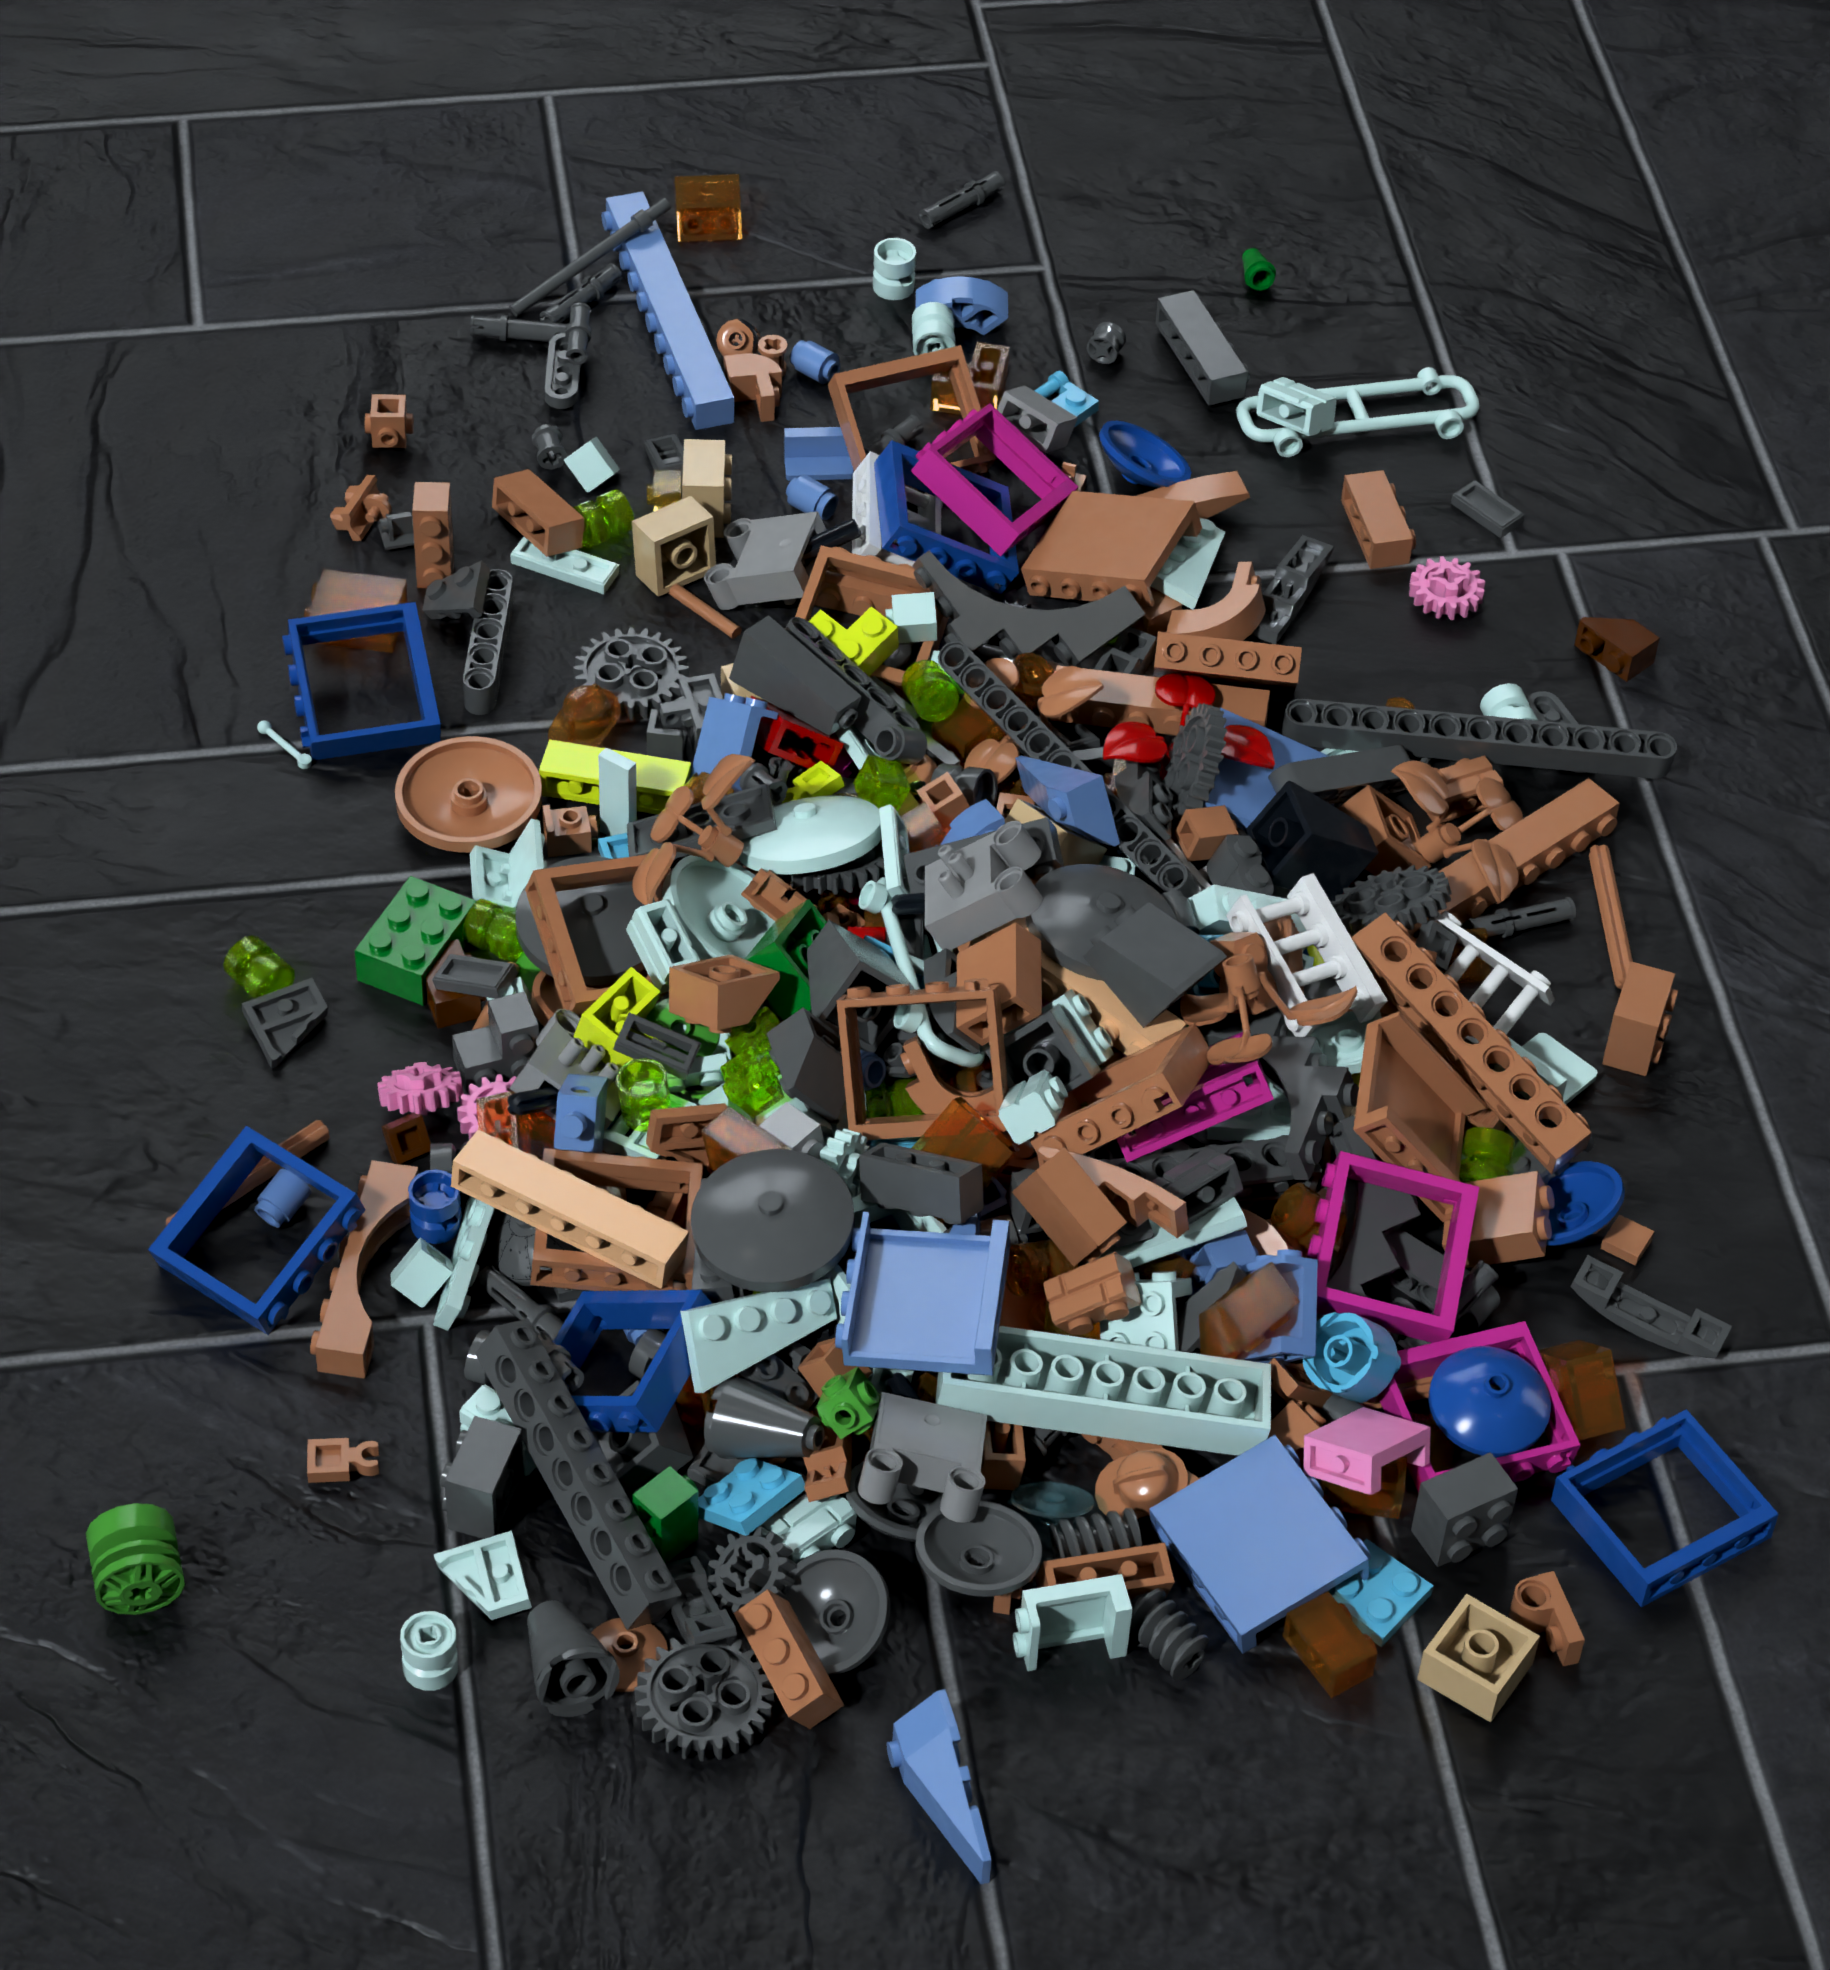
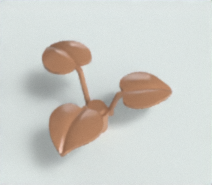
[964,658,1104,784]
[632,754,756,905]
[1391,761,1523,904]
[1180,954,1358,1065]

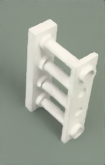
[852,451,943,567]
[1226,873,1388,1037]
[1428,911,1555,1066]

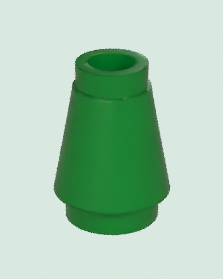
[1242,248,1276,291]

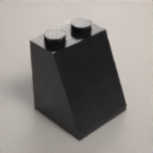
[1245,781,1379,902]

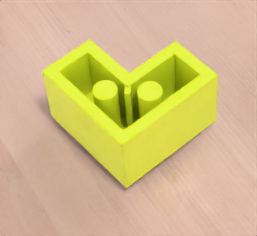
[808,606,899,676]
[573,967,665,1086]

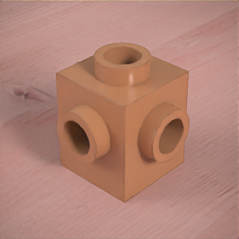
[365,394,414,448]

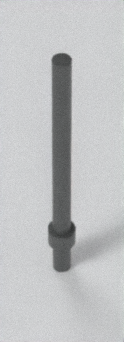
[509,198,671,317]

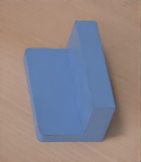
[784,427,854,481]

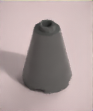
[704,1376,825,1459]
[527,1600,620,1717]

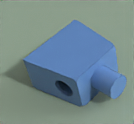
[554,1073,608,1153]

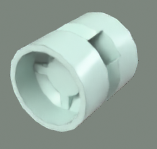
[873,238,916,300]
[912,302,956,355]
[1480,683,1538,743]
[400,1611,458,1691]

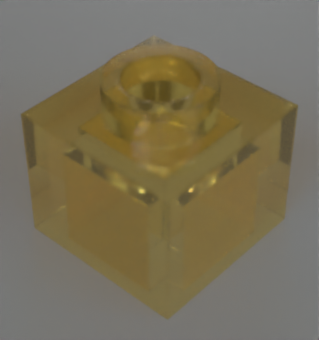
[647,470,681,511]

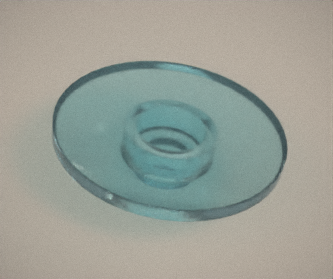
[1011,1482,1094,1525]

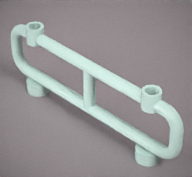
[1236,367,1480,457]
[858,877,990,1068]

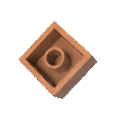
[1602,961,1679,1076]

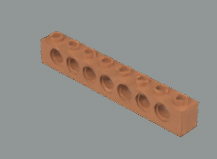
[1351,912,1592,1175]

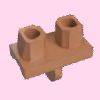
[330,475,392,541]

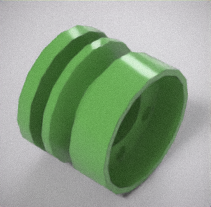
[86,1503,185,1615]

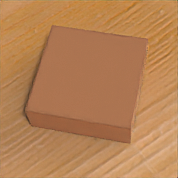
[1600,1215,1655,1266]

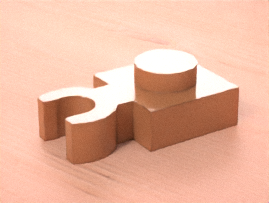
[307,1438,379,1483]

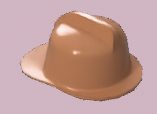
[1095,1449,1188,1519]

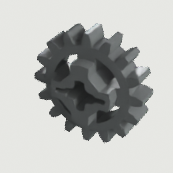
[707,1526,796,1614]

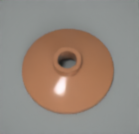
[591,1618,668,1692]

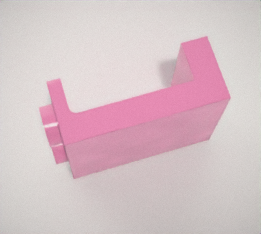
[1303,1407,1431,1495]

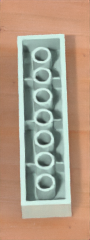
[936,1326,1271,1456]

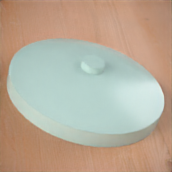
[738,795,882,875]
[662,855,775,960]

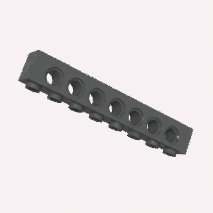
[1005,1135,1322,1235]
[475,1319,682,1630]

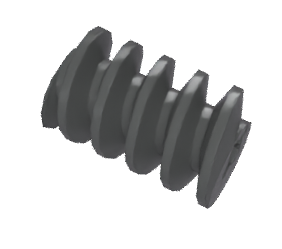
[1050,1508,1142,1559]
[1130,1588,1209,1681]

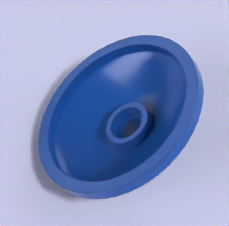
[1099,421,1191,488]
[1546,1161,1625,1247]
[1428,1346,1551,1457]

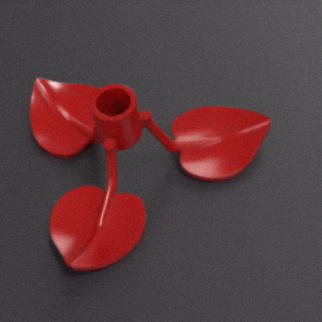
[1103,673,1275,780]

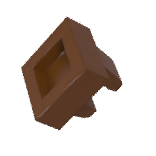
[381,1112,431,1164]

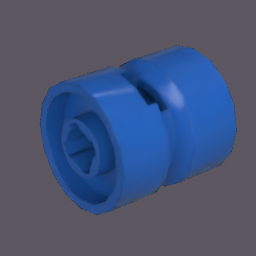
[408,1169,462,1244]

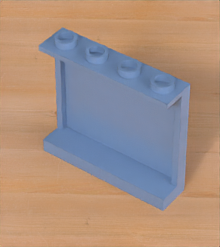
[1203,707,1335,830]
[835,1211,1011,1376]
[1149,1435,1371,1654]

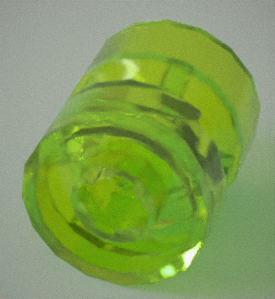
[573,489,635,548]
[902,660,959,722]
[462,898,523,962]
[223,935,295,999]
[616,1058,672,1132]
[864,1077,924,1118]
[1459,1127,1516,1183]

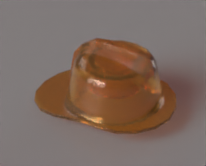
[548,683,621,747]

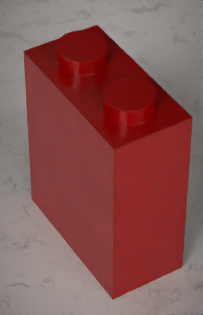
[751,696,844,769]

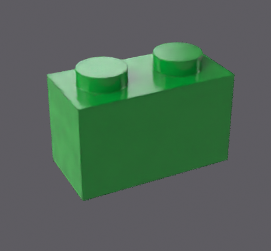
[632,1466,699,1563]

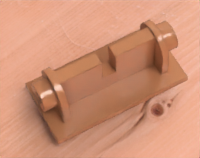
[741,868,818,921]

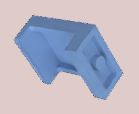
[689,693,779,793]
[1237,1249,1318,1364]

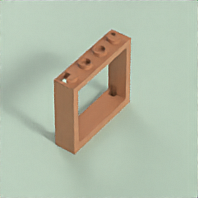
[828,345,996,491]
[795,545,949,704]
[525,854,671,1018]
[836,978,1008,1140]
[1029,1023,1210,1155]
[530,1148,703,1291]

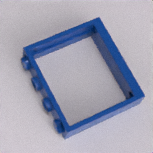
[874,440,1019,595]
[282,602,441,761]
[148,1126,366,1335]
[554,1290,712,1433]
[1551,1409,1779,1607]

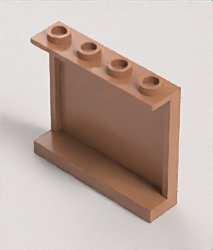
[1021,491,1202,607]
[1154,631,1302,693]
[1353,1011,1486,1222]

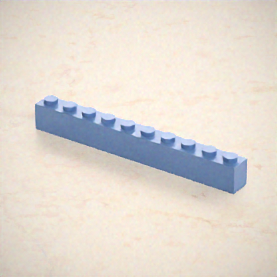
[601,191,734,430]

